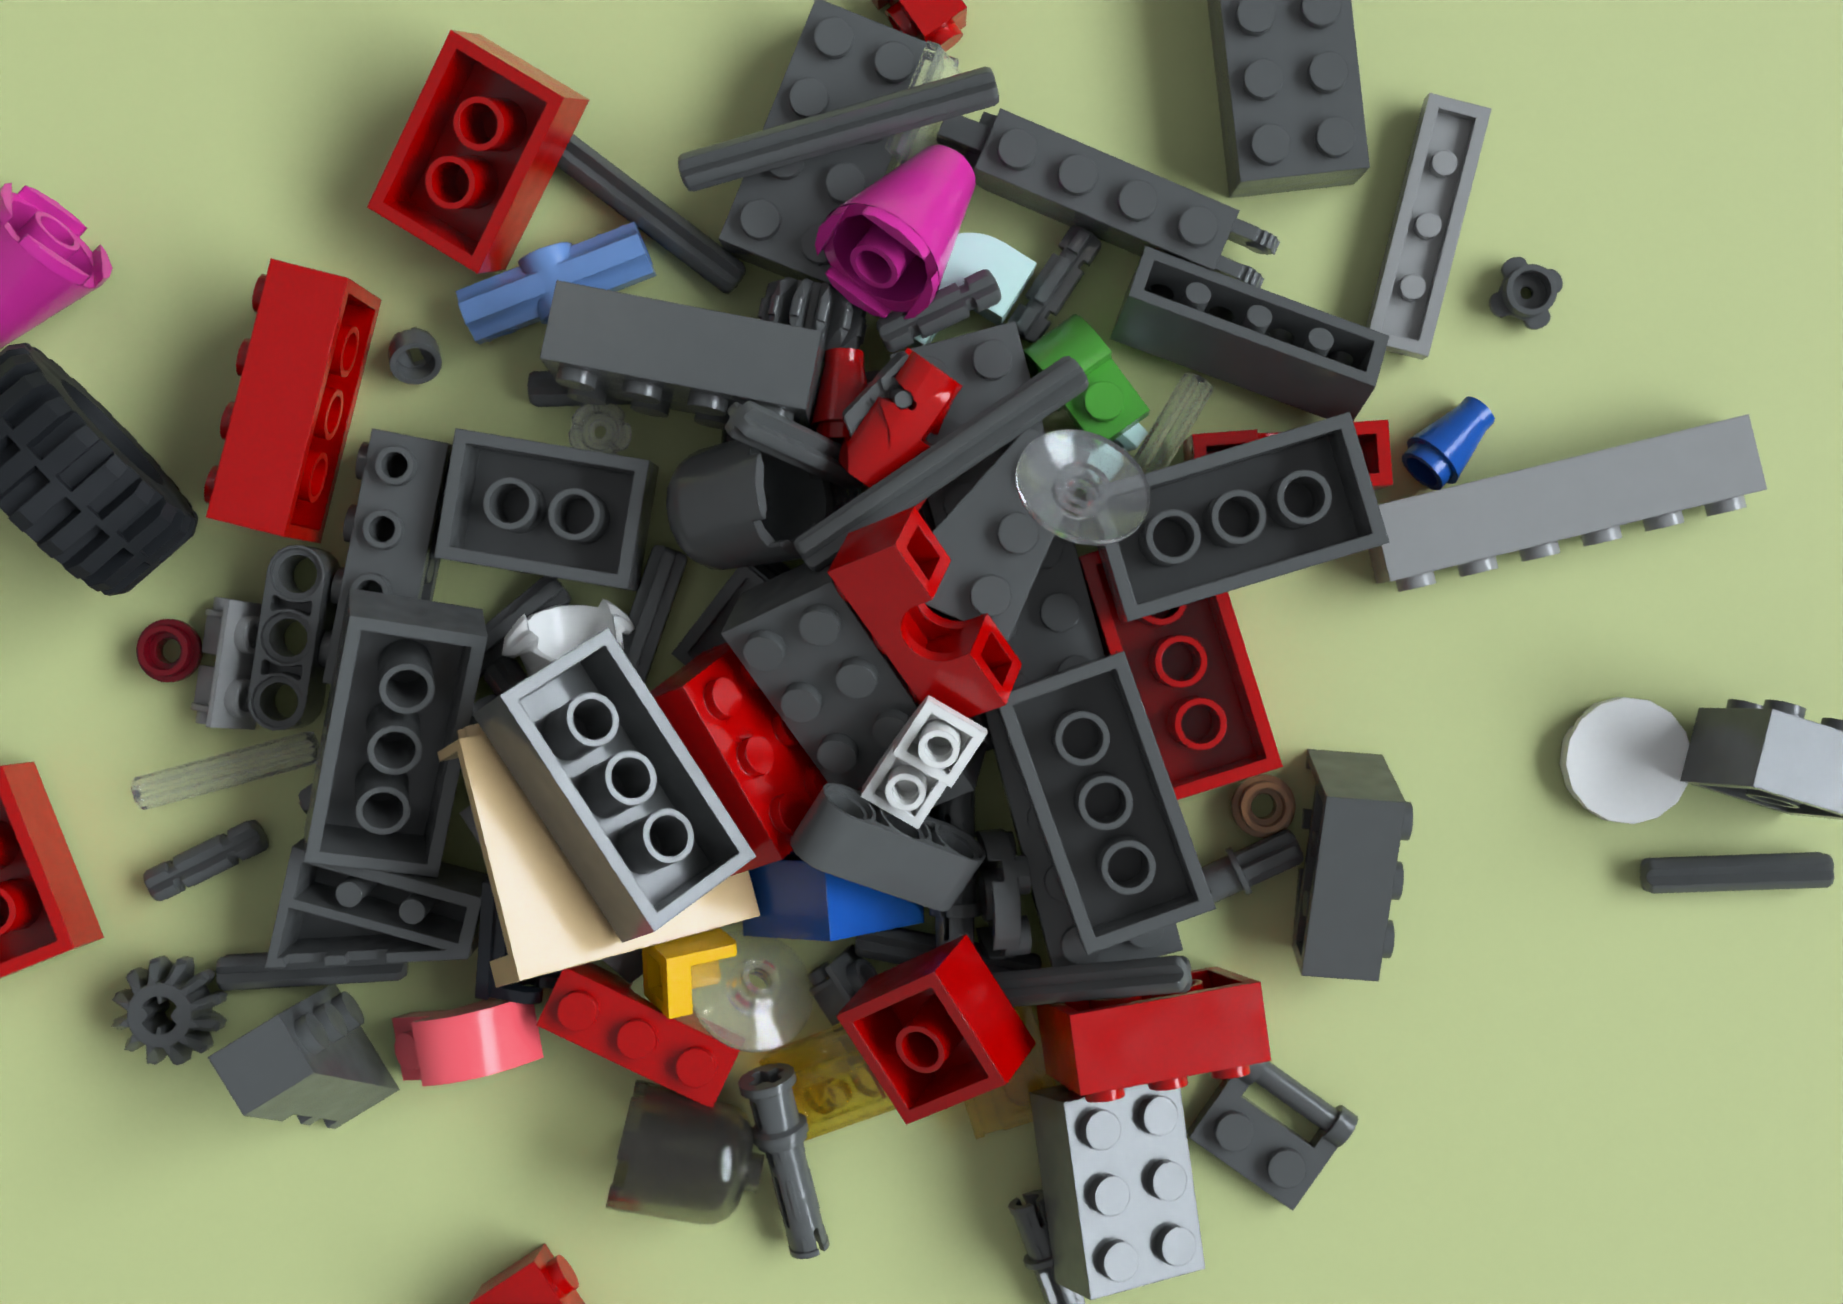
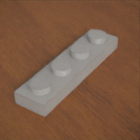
[1366,93,1491,360]

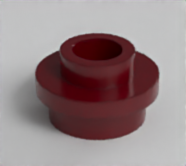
[136,619,203,682]

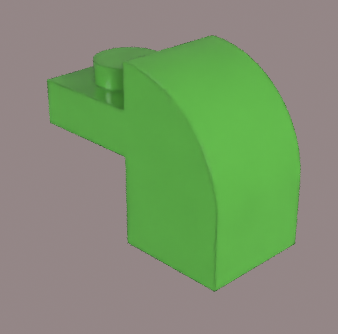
[1023,314,1150,453]

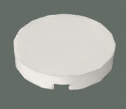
[1559,697,1689,824]

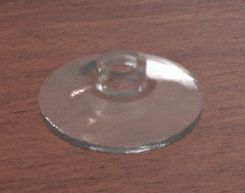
[1015,429,1151,546]
[691,930,813,1052]

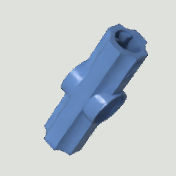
[455,222,656,345]

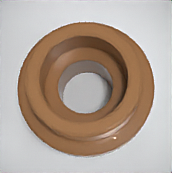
[1231,774,1296,838]

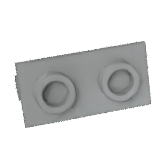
[191,597,262,730]

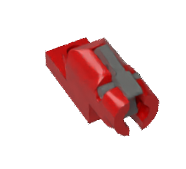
[838,347,963,511]

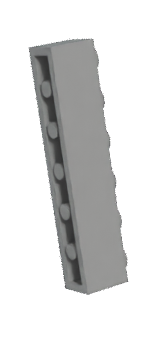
[1368,414,1767,592]

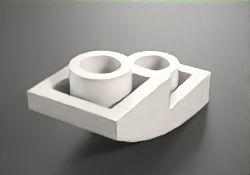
[860,695,987,829]

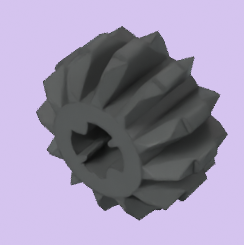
[757,277,867,351]
[111,955,228,1065]

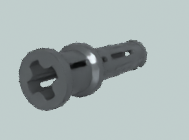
[738,1063,830,1259]

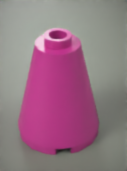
[815,145,976,319]
[0,183,112,349]

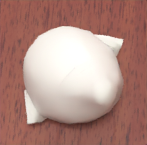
[502,598,636,677]

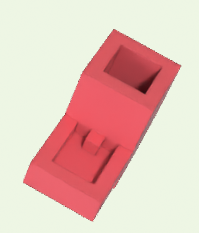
[392,998,544,1086]

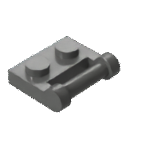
[1186,1062,1358,1211]

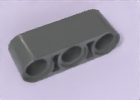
[248,545,340,731]
[790,782,986,912]

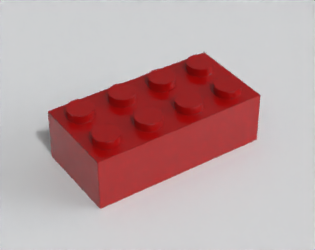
[204,259,382,544]
[1078,550,1283,800]

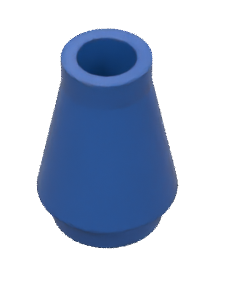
[1402,396,1495,490]

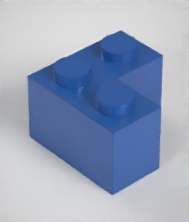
[742,850,925,941]

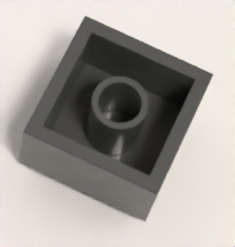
[1680,699,1843,820]

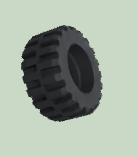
[0,343,198,596]

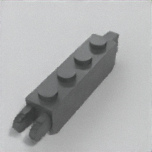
[936,108,1280,288]

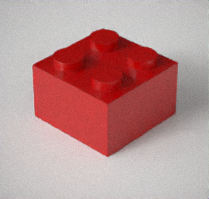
[836,934,1036,1125]

